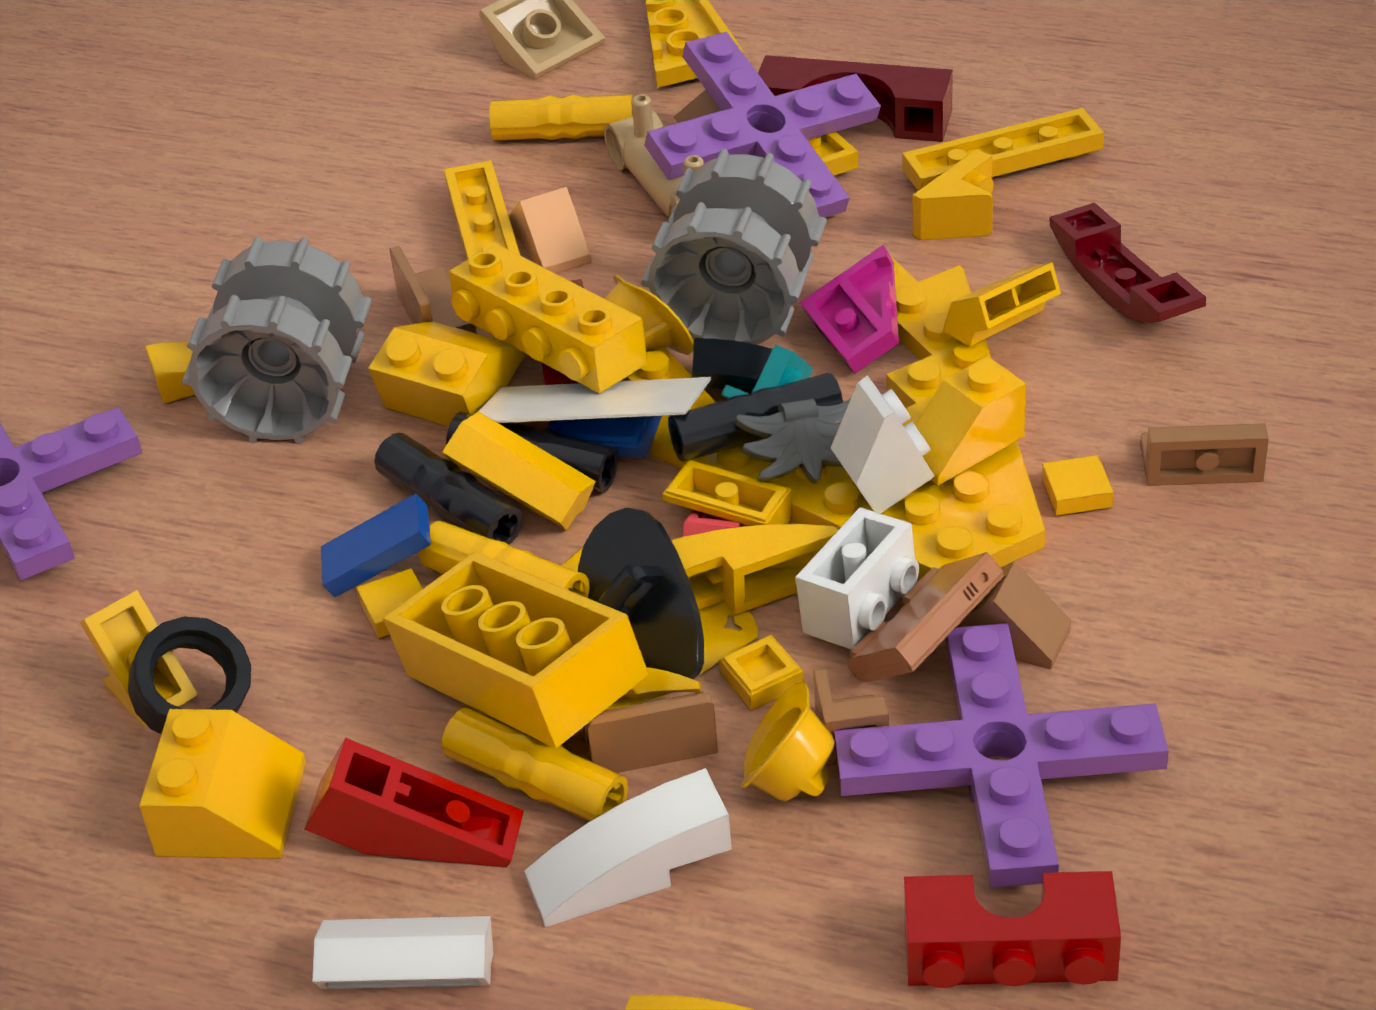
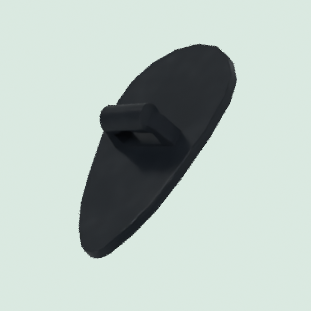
[578,507,704,679]

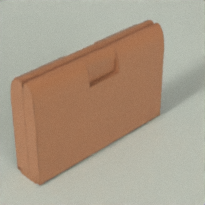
[847,552,1005,682]

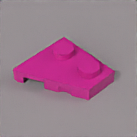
[799,245,899,374]

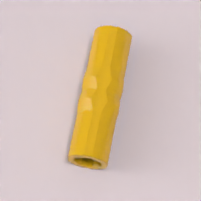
[489,94,634,141]
[418,521,590,598]
[441,708,629,822]

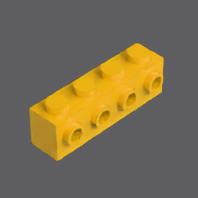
[449,243,647,394]

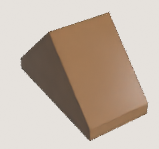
[944,561,1071,669]

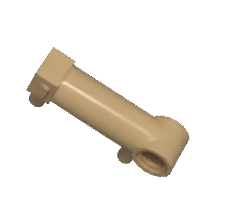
[604,94,704,218]

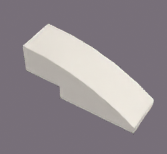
[524,768,732,927]

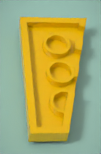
[645,0,744,88]

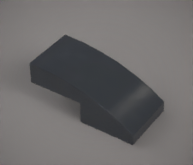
[692,338,773,394]

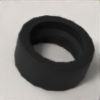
[128,616,251,734]

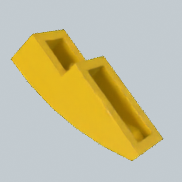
[671,524,838,615]

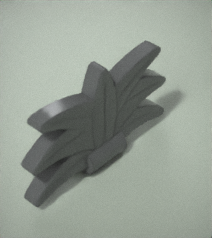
[734,398,851,484]

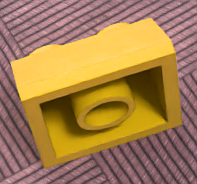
[368,321,526,427]
[139,709,306,859]

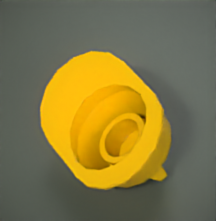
[604,274,694,355]
[740,682,835,801]

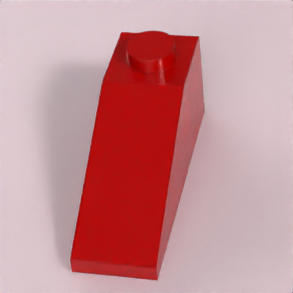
[304,737,524,868]

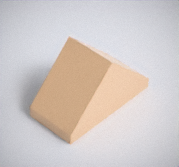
[508,187,591,273]

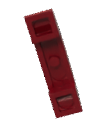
[1049,203,1206,323]

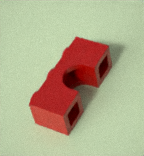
[904,871,1121,988]

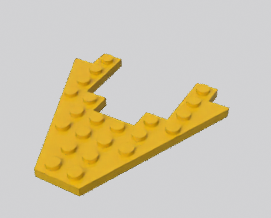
[621,257,1045,580]

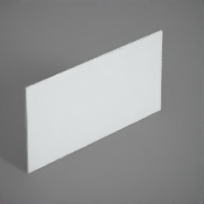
[478,377,711,423]

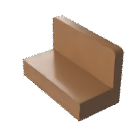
[389,246,477,334]
[1140,423,1269,486]
[583,691,718,773]

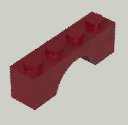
[758,55,953,142]

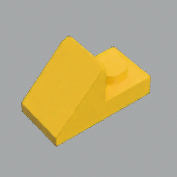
[912,149,994,240]
[79,590,198,727]

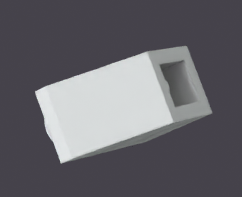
[831,375,935,514]

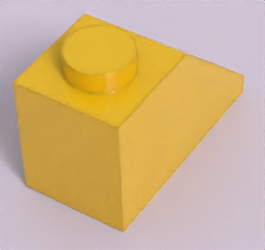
[915,356,1026,486]

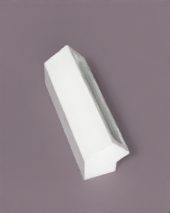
[312,916,493,989]

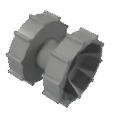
[641,149,827,345]
[182,237,372,444]

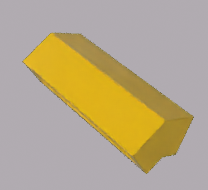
[943,262,1061,347]
[442,412,596,531]

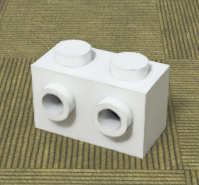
[795,507,919,650]

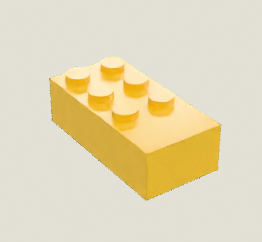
[383,552,649,748]

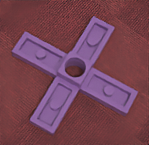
[644,32,881,217]
[0,407,142,581]
[834,623,1169,888]

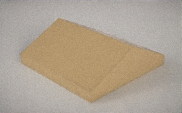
[479,0,605,80]

